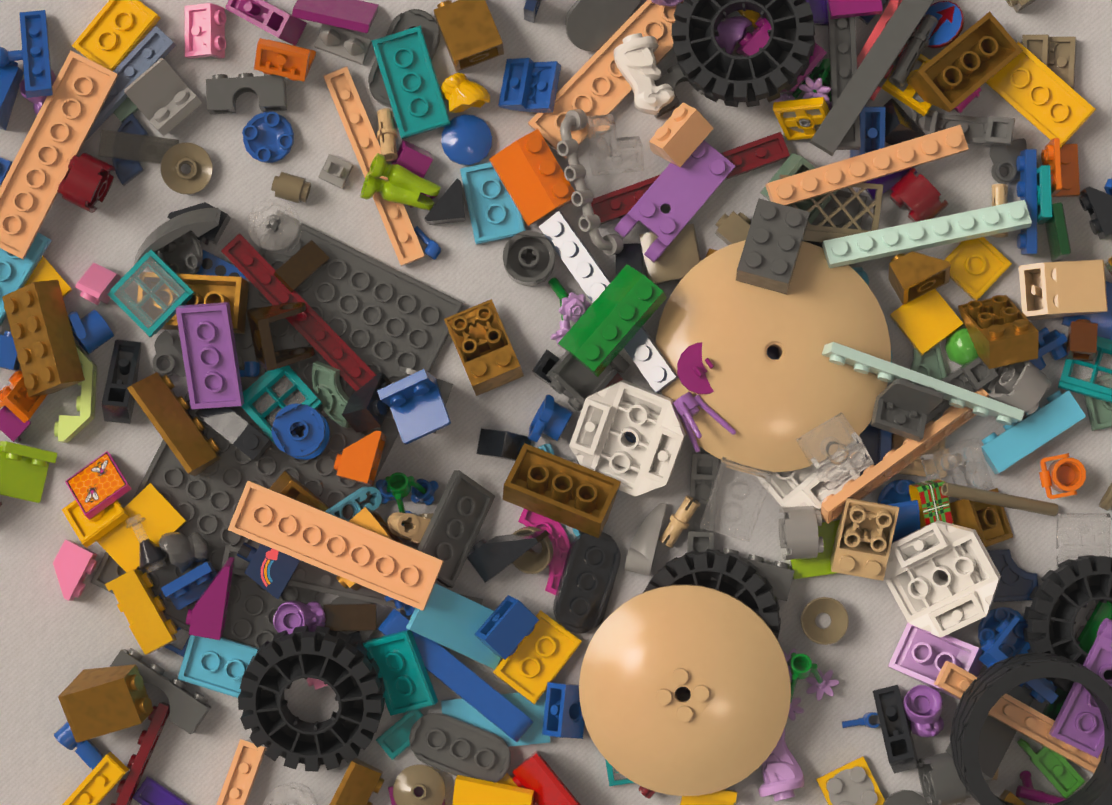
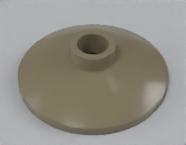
[160,143,213,194]
[393,764,446,805]

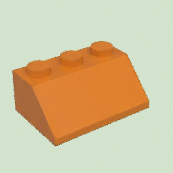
[489,129,575,226]
[334,430,387,487]

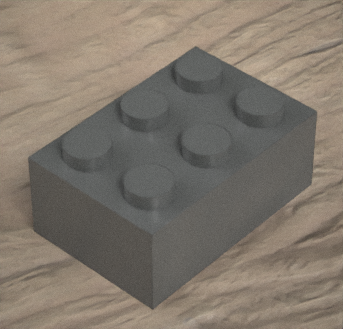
[736,198,810,295]

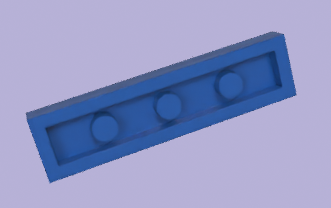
[1016,149,1037,255]

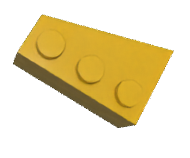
[105,569,178,655]

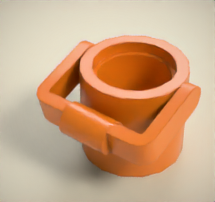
[1039,453,1086,499]

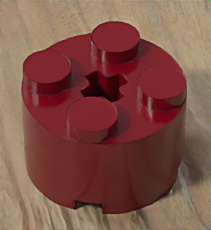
[57,153,115,213]
[890,168,949,222]

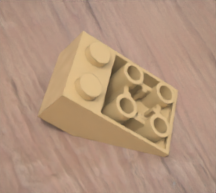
[1019,260,1108,321]
[830,498,899,581]

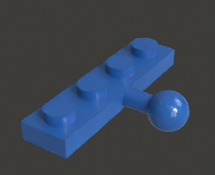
[0,10,53,98]

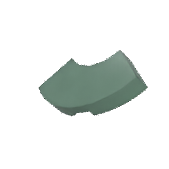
[312,361,351,428]

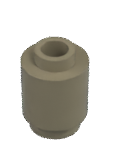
[271,172,311,203]

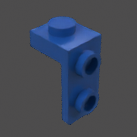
[978,615,1020,669]

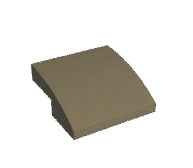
[1022,34,1077,89]
[639,224,701,284]

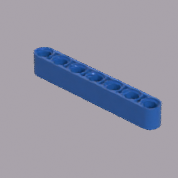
[377,609,533,742]

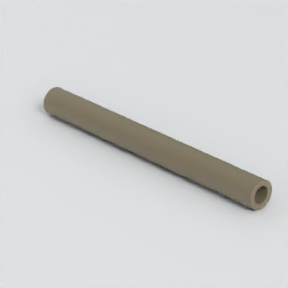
[941,482,1058,516]

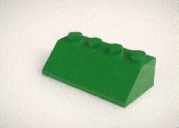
[558,265,667,377]

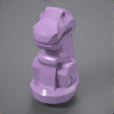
[758,728,805,801]

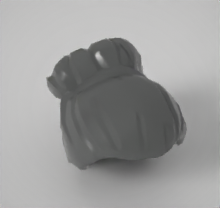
[159,532,208,573]

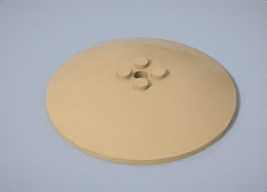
[579,584,791,796]

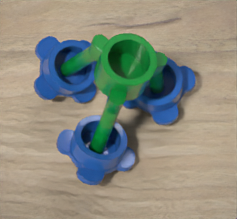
[376,472,439,526]

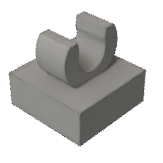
[318,154,353,189]

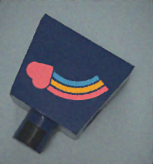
[236,542,301,599]

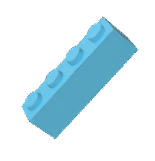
[978,390,1086,474]

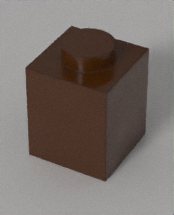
[1067,319,1098,361]

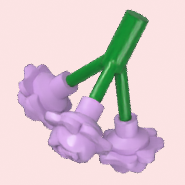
[548,277,591,347]

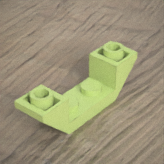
[54,343,97,443]

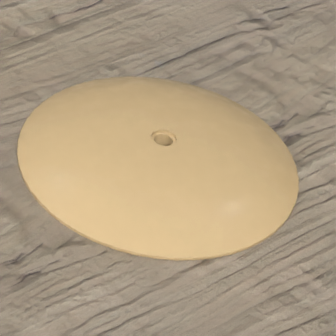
[655,240,891,472]

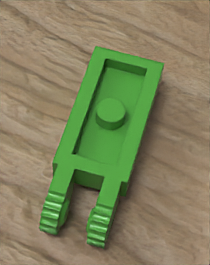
[1017,739,1085,799]

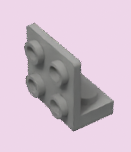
[124,58,202,137]

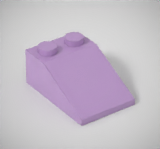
[888,623,983,700]

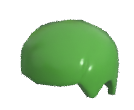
[945,328,979,366]

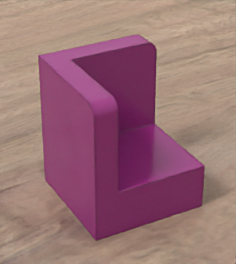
[391,140,433,178]
[0,406,31,443]

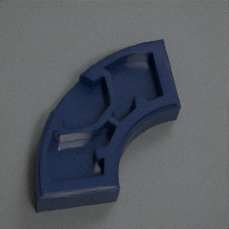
[112,113,149,186]

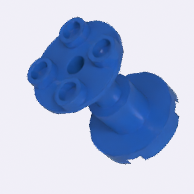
[271,403,330,460]

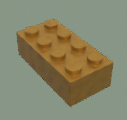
[137,272,249,334]
[2,280,85,397]

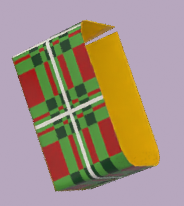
[909,479,954,529]

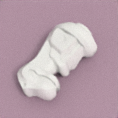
[614,33,675,115]

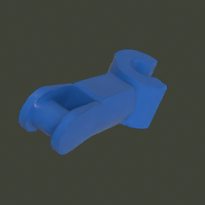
[54,721,104,770]

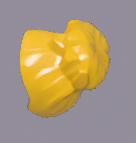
[441,72,491,113]

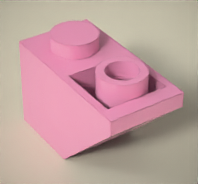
[75,263,121,305]
[53,540,98,601]

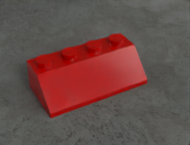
[512,751,581,805]

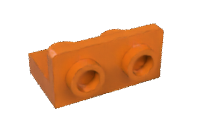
[0,370,48,423]

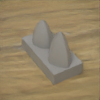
[314,24,372,65]

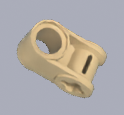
[387,512,431,545]

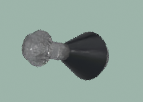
[125,514,168,574]

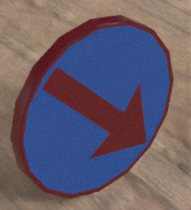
[916,1,965,48]

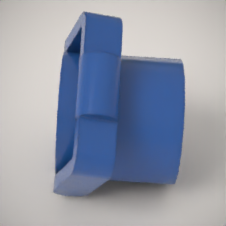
[68,309,114,355]
[528,395,573,442]

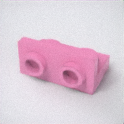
[185,3,226,59]

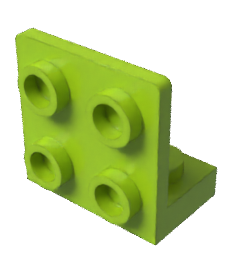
[0,441,58,503]

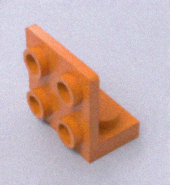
[254,38,316,82]
[1041,138,1080,197]

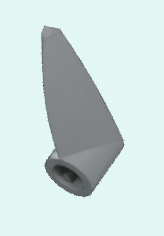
[624,503,667,576]

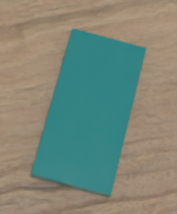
[371,26,451,140]

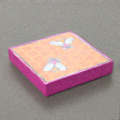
[65,451,132,520]

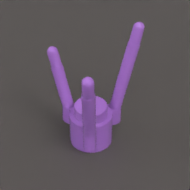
[673,392,736,452]

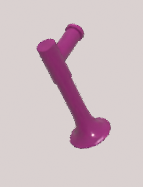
[1016,770,1066,805]

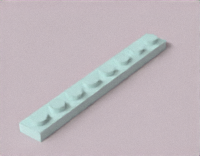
[822,200,1032,268]
[822,342,1024,425]

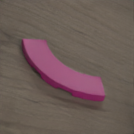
[518,509,571,595]

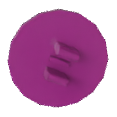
[677,342,714,394]

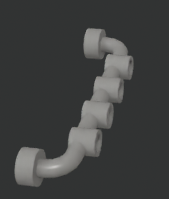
[557,109,623,255]

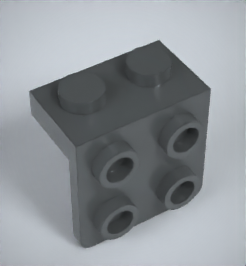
[871,379,944,442]

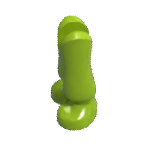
[360,153,441,211]

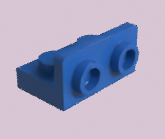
[161,562,217,610]

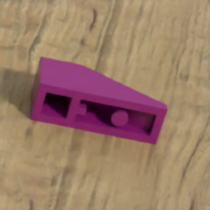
[224,0,307,46]
[186,557,235,640]

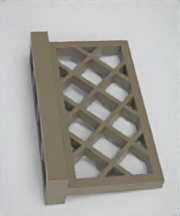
[779,174,883,242]

